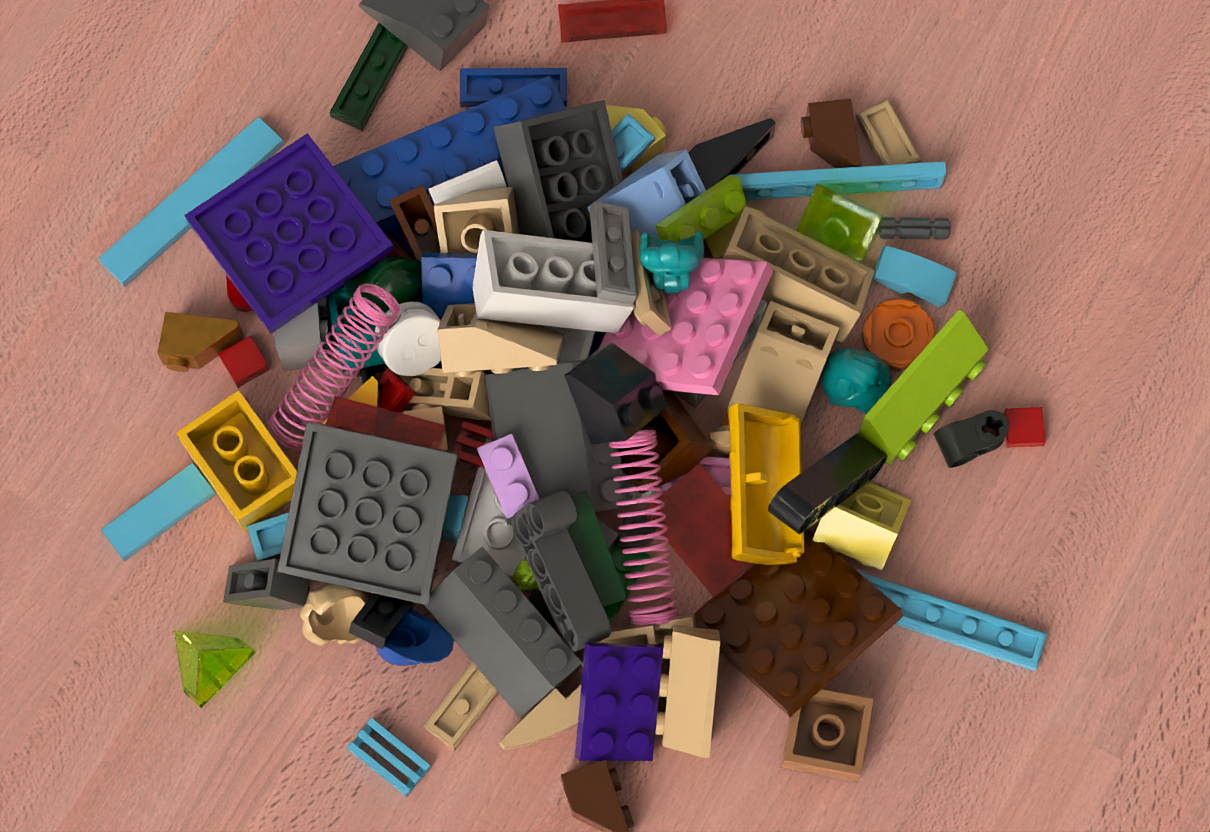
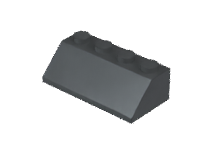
[423,546,582,719]

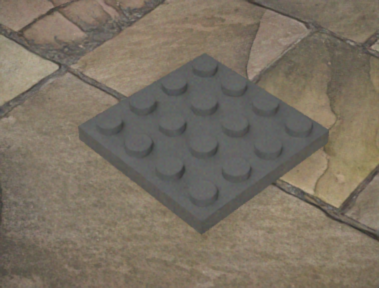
[277,421,459,605]

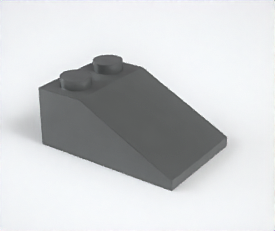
[359,0,489,71]

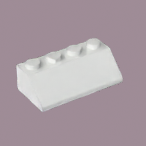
[472,230,635,333]

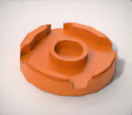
[862,298,936,371]

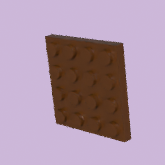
[695,529,903,717]

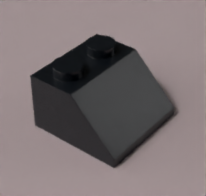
[564,342,667,444]

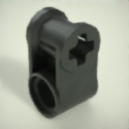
[933,410,1009,468]

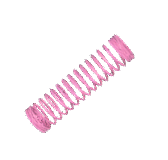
[267,284,401,450]
[609,430,678,626]

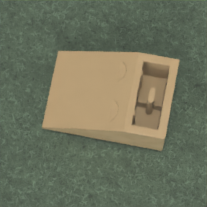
[726,301,840,426]
[437,303,564,376]

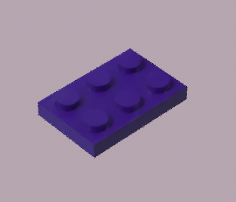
[575,643,663,761]

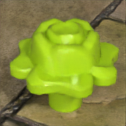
[512,558,541,592]

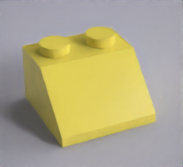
[812,482,912,570]

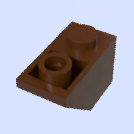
[561,760,635,832]

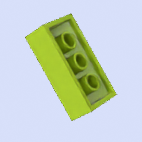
[858,309,988,466]

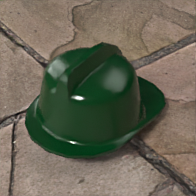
[343,255,423,311]

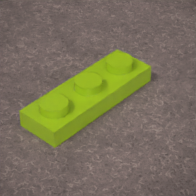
[655,175,747,243]

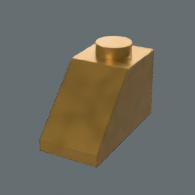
[158,312,243,372]

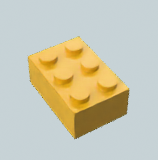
[176,390,297,532]

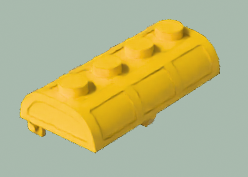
[728,403,804,565]

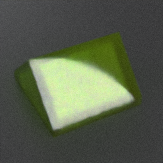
[796,184,883,264]

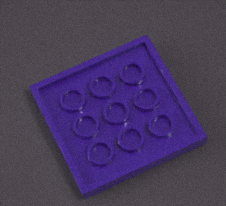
[184,133,394,334]

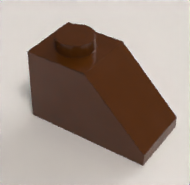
[800,99,862,168]
[389,185,440,261]

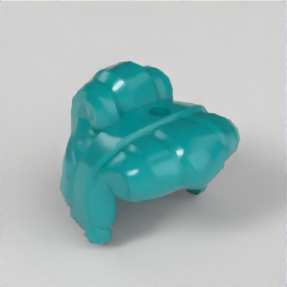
[639,231,704,294]
[821,348,891,414]

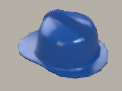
[376,609,454,666]

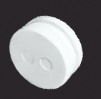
[374,302,441,376]

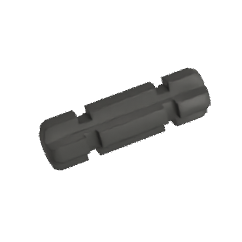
[879,217,950,239]

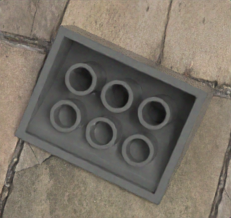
[494,100,623,243]
[484,359,628,525]

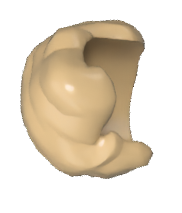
[300,583,369,646]

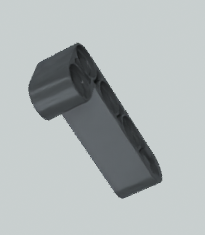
[512,490,611,652]

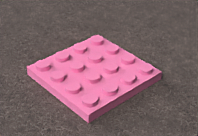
[599,258,773,395]

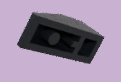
[688,118,776,191]

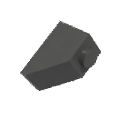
[223,559,310,610]

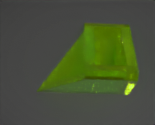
[174,631,256,708]

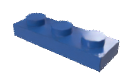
[460,68,567,107]

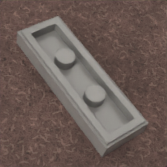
[590,201,637,304]

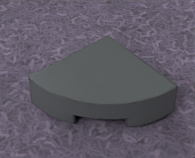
[618,511,663,547]

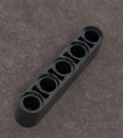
[767,434,888,534]

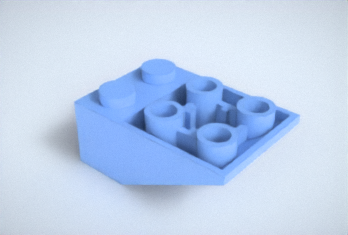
[587,150,706,239]

